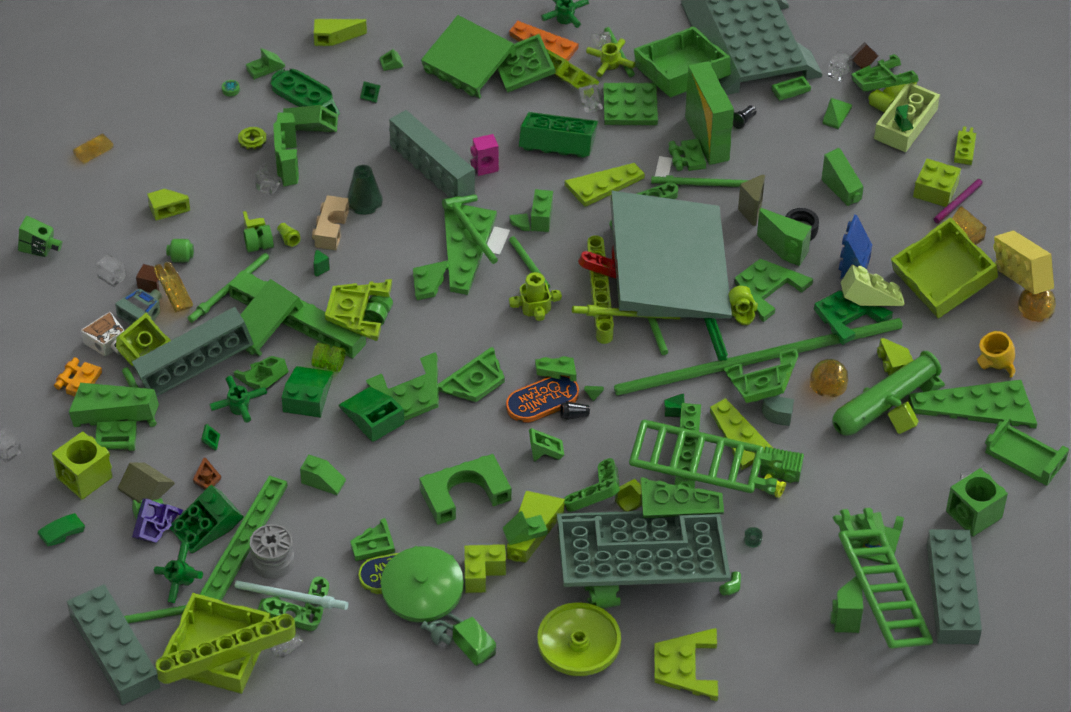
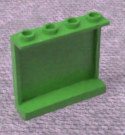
[421,15,516,99]

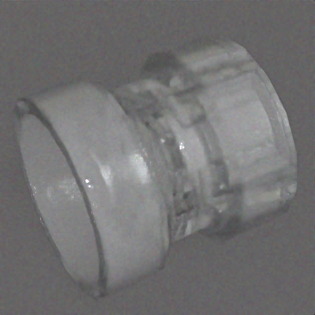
[591,31,612,50]

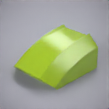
[116,313,171,366]

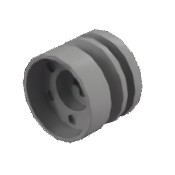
[250,524,294,579]

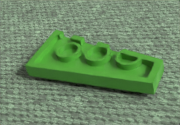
[640,477,724,518]

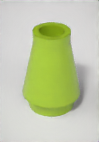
[277,223,301,247]

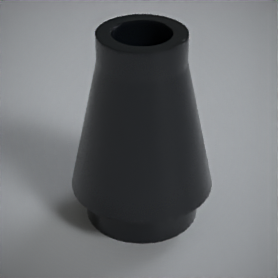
[560,401,590,420]

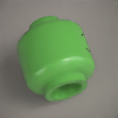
[166,239,194,263]

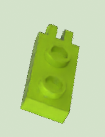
[954,126,977,165]

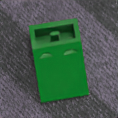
[338,387,404,442]
[170,484,244,554]

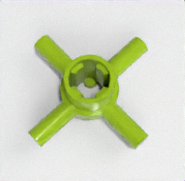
[586,38,636,77]

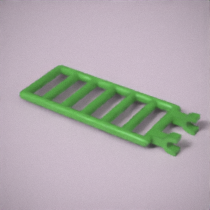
[629,419,783,495]
[832,508,933,649]

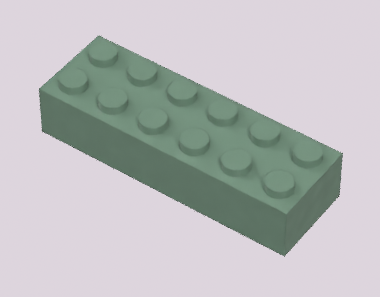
[389,110,475,198]
[132,307,254,396]
[927,529,982,644]
[67,584,160,705]

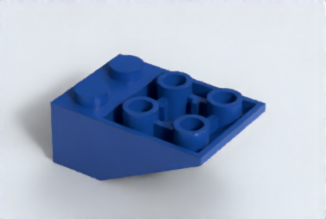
[838,214,872,279]

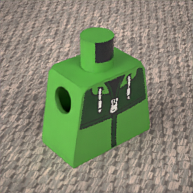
[18,215,63,257]

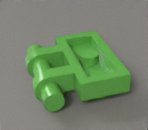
[668,139,706,171]

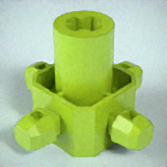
[509,272,562,321]

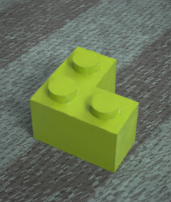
[464,544,506,593]

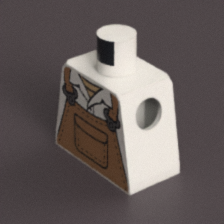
[81,312,124,356]

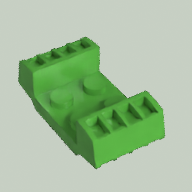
[273,112,299,187]

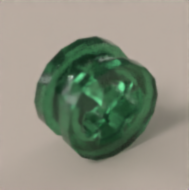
[744,527,763,547]

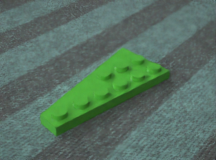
[444,204,497,295]

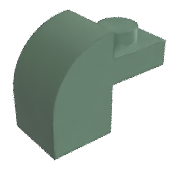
[762,394,794,426]

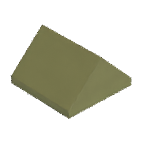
[738,175,765,226]
[118,463,175,503]

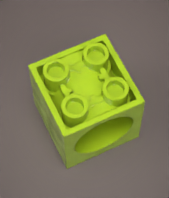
[52,431,113,500]

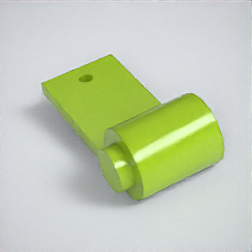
[868,73,917,113]

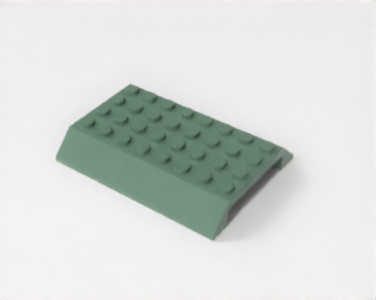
[681,0,823,95]

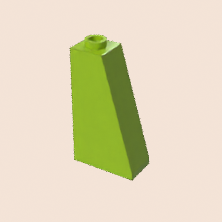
[507,491,565,563]

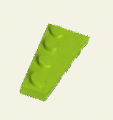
[565,163,645,207]
[710,398,773,470]

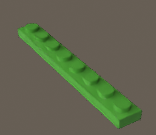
[199,475,288,601]

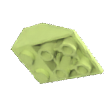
[841,264,905,306]

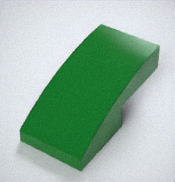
[37,513,85,547]

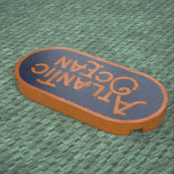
[506,375,579,423]

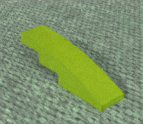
[546,49,599,96]

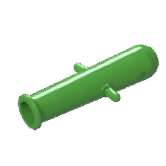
[832,351,942,436]

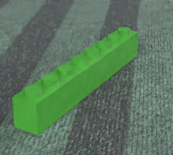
[229,270,366,359]

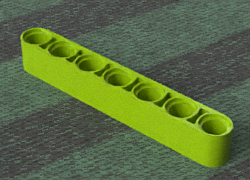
[587,235,614,344]
[155,614,296,684]

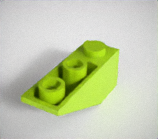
[314,19,367,46]

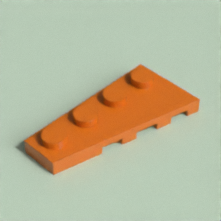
[509,21,578,61]

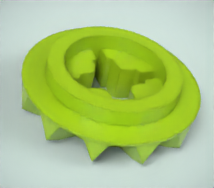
[238,127,267,150]

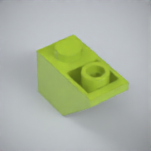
[877,338,913,375]

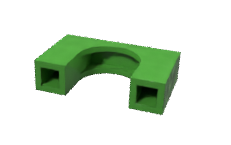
[419,454,512,525]

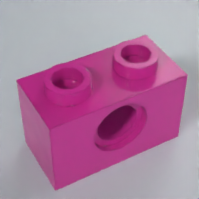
[470,134,499,176]

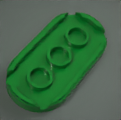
[271,69,333,107]

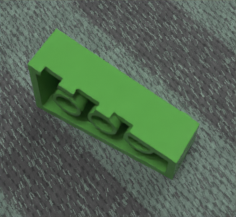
[69,383,159,427]

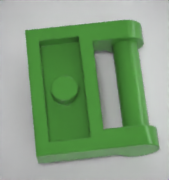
[96,421,137,451]

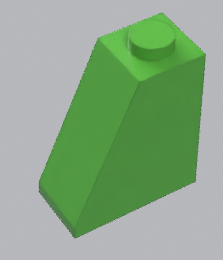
[283,105,338,132]
[821,148,864,206]

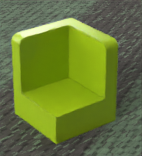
[243,211,265,230]
[888,401,919,434]
[615,479,642,511]

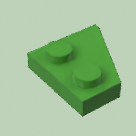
[413,260,449,300]
[535,356,577,381]
[350,518,395,561]

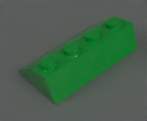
[519,112,598,158]

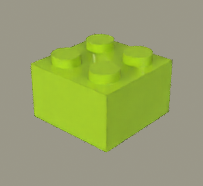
[913,158,961,207]

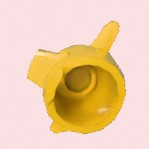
[977,331,1016,378]

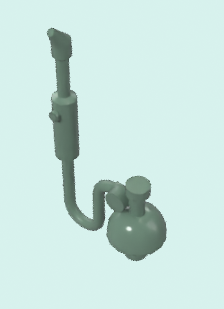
[420,613,463,645]

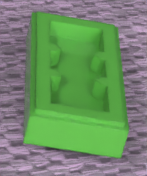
[771,76,811,101]

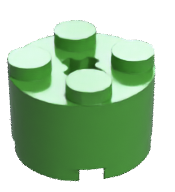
[584,585,621,609]

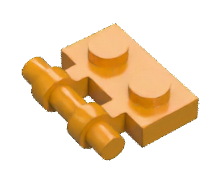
[54,357,102,397]

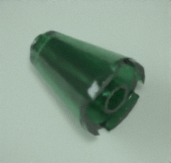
[347,165,383,215]

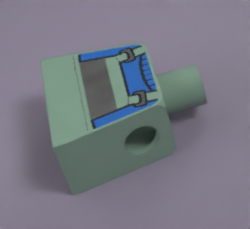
[115,289,162,325]

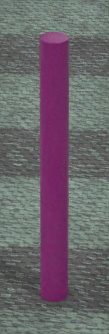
[933,179,983,223]

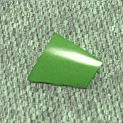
[233,356,289,389]

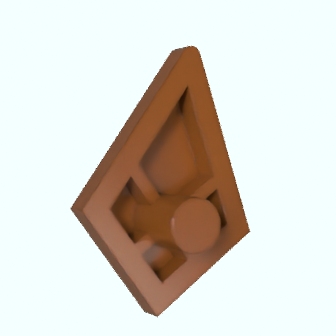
[193,457,221,490]

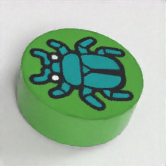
[222,80,240,97]

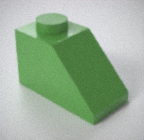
[300,454,346,495]

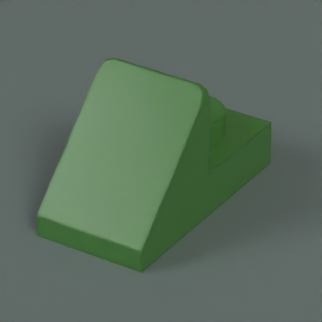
[246,48,285,79]
[529,428,565,461]
[503,511,548,545]

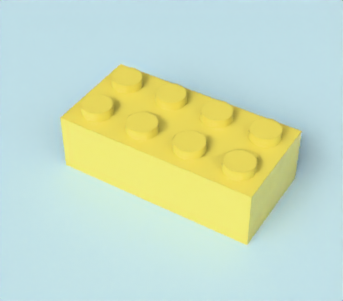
[993,230,1054,295]

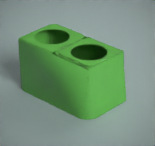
[452,617,496,666]

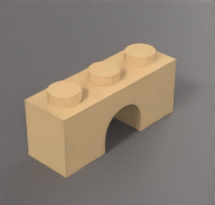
[312,195,349,250]

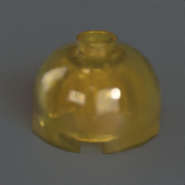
[1018,289,1056,322]
[810,359,849,397]

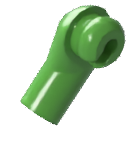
[719,571,741,596]

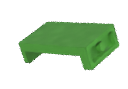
[240,279,303,357]
[985,417,1069,486]

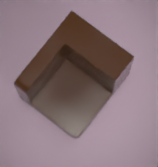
[850,42,879,69]
[136,264,164,293]

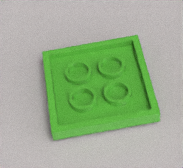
[497,34,556,93]
[603,83,658,125]

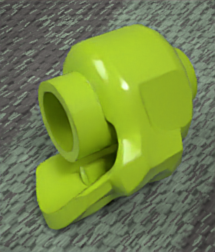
[728,285,758,325]

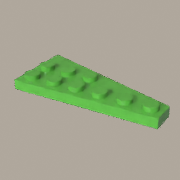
[908,380,1037,429]

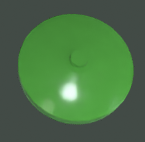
[381,546,464,622]

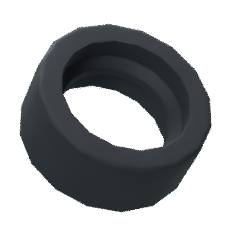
[785,208,819,241]

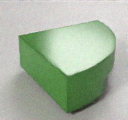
[509,213,530,231]

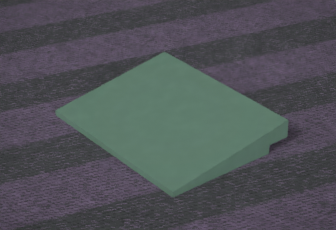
[610,191,732,318]
[557,511,731,587]

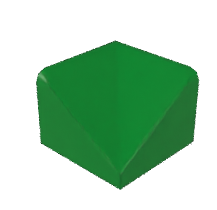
[894,104,914,132]
[664,394,685,417]

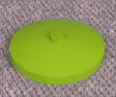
[537,602,621,676]

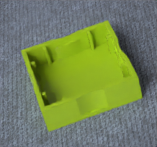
[891,217,998,319]
[162,593,271,694]

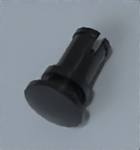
[733,105,757,129]

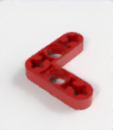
[578,245,616,279]

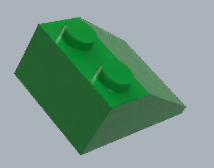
[281,366,334,418]

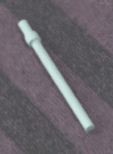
[235,580,349,610]

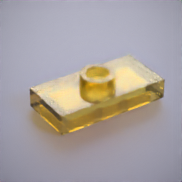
[73,133,113,164]

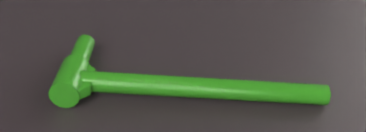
[442,194,498,264]

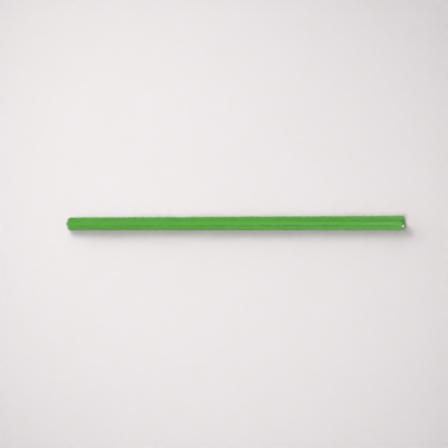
[614,318,903,396]

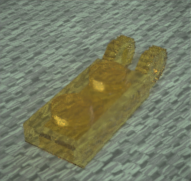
[154,262,193,313]

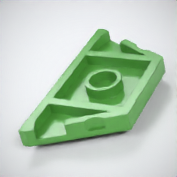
[438,347,505,402]

